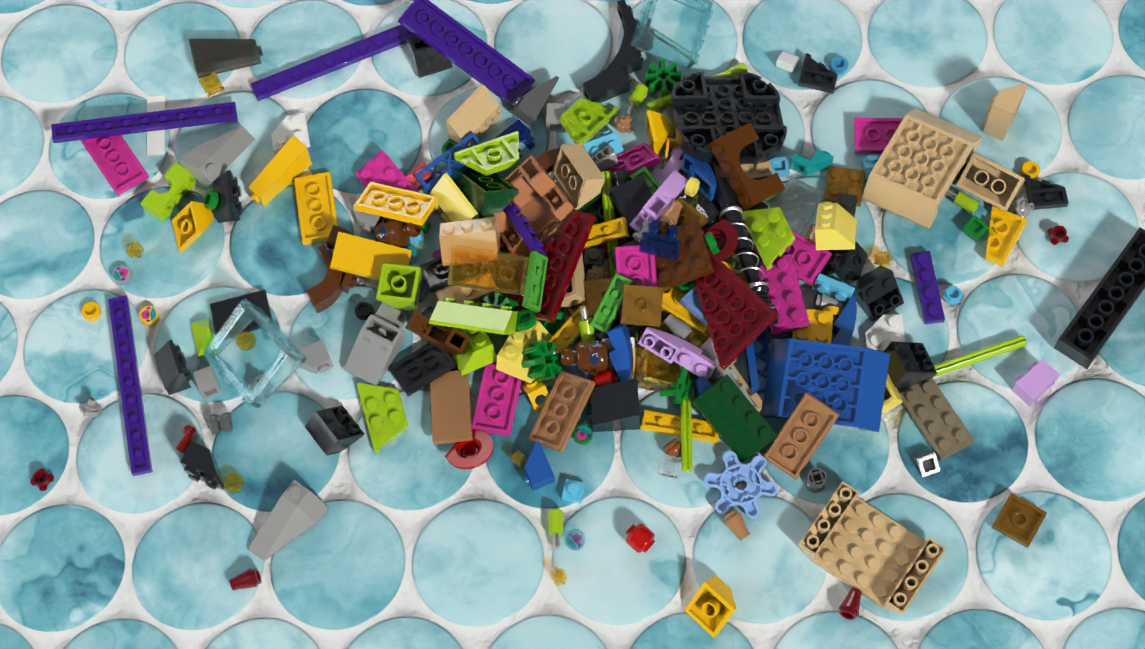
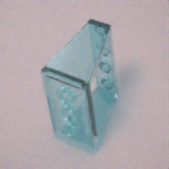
[630,0,713,70]
[204,298,307,408]

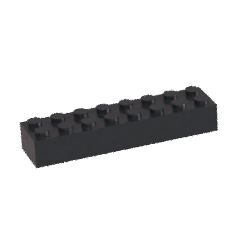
[1054,227,1145,369]

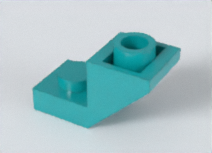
[789,149,834,176]

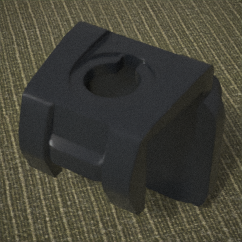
[821,242,868,280]

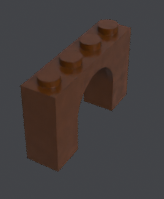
[709,122,785,211]

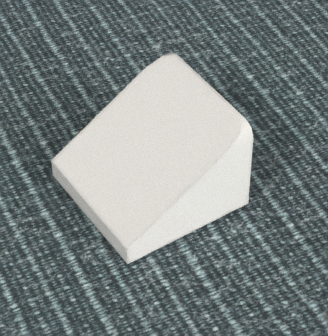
[776,51,800,73]

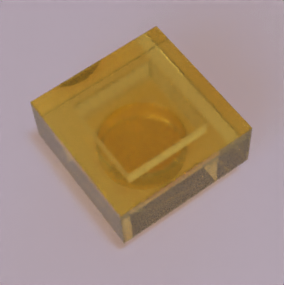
[199,72,224,97]

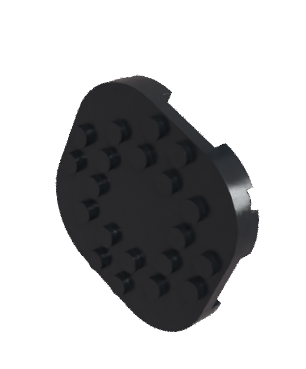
[670,71,787,164]

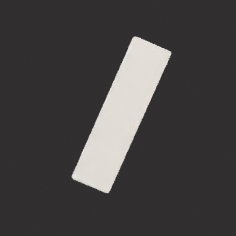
[146,95,165,156]

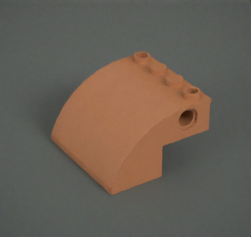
[483,155,578,265]

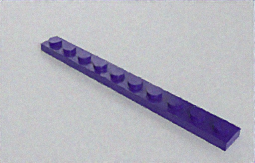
[251,25,415,101]
[51,102,238,143]
[108,295,153,476]

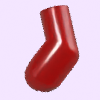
[176,425,197,453]

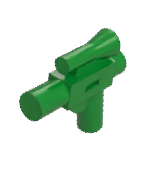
[660,368,693,404]

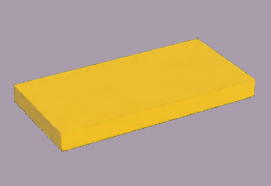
[294,172,338,245]
[354,182,438,226]
[330,232,412,281]

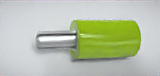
[626,83,648,116]
[946,189,980,214]
[578,306,597,341]
[548,509,564,549]

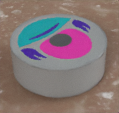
[112,265,132,285]

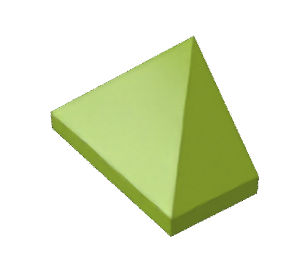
[191,318,217,358]

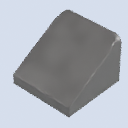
[913,450,941,477]

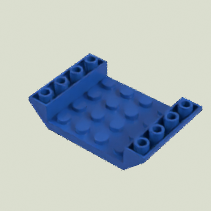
[761,338,890,432]

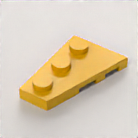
[985,206,1027,267]

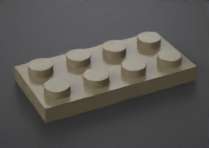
[900,378,975,461]

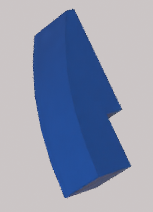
[681,153,717,201]
[831,295,857,346]
[607,324,634,381]

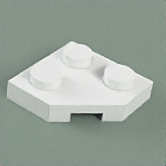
[271,113,311,154]
[865,314,905,352]

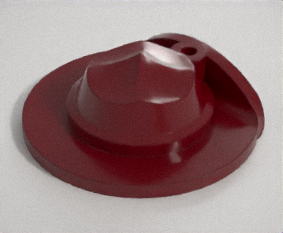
[703,219,738,261]

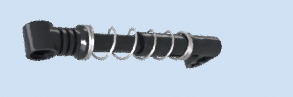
[708,177,778,325]

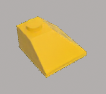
[646,110,674,157]
[171,201,214,252]
[684,575,737,638]

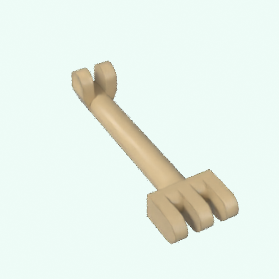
[728,358,762,413]

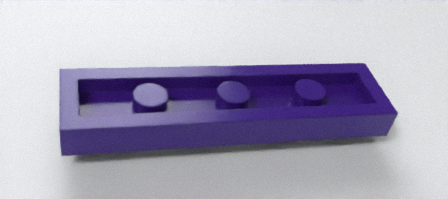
[504,202,547,256]
[910,251,945,325]

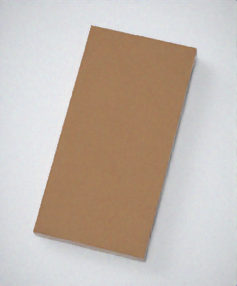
[430,370,473,445]
[528,370,596,453]
[764,392,840,480]

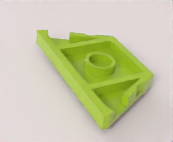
[559,98,619,146]
[454,131,519,176]
[742,207,796,270]
[357,383,408,453]

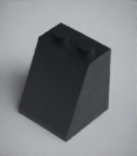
[587,378,640,432]

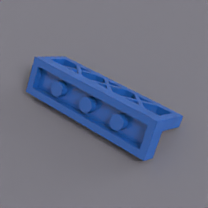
[414,132,481,194]
[744,330,770,393]

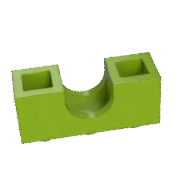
[140,162,196,222]

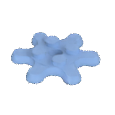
[704,451,778,519]

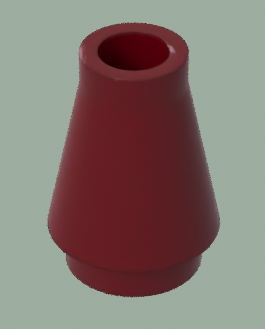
[230,568,262,591]
[839,588,862,620]

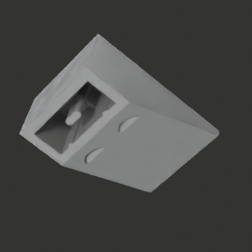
[344,314,406,386]

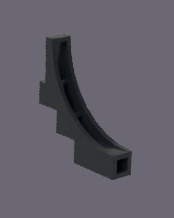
[583,0,655,103]

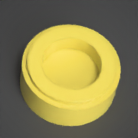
[685,177,700,197]

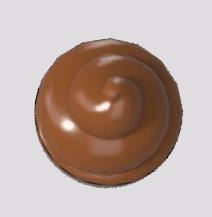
[663,438,682,459]

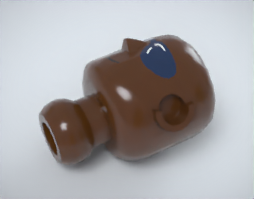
[374,218,421,248]
[561,340,609,375]

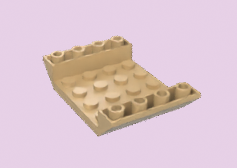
[862,109,983,229]
[798,481,947,615]

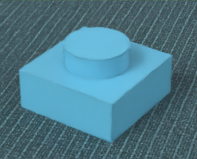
[770,157,790,177]
[562,479,586,504]

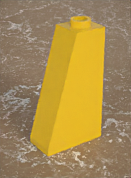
[248,135,312,207]

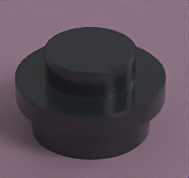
[355,301,374,320]

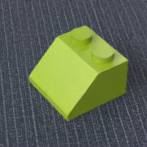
[376,263,423,311]
[450,329,497,376]

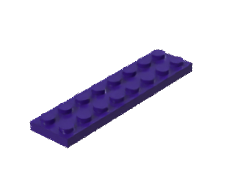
[398,0,536,107]

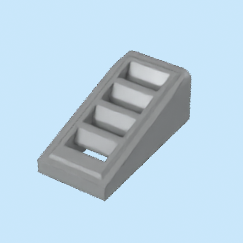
[591,145,619,171]

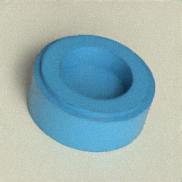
[829,56,848,75]

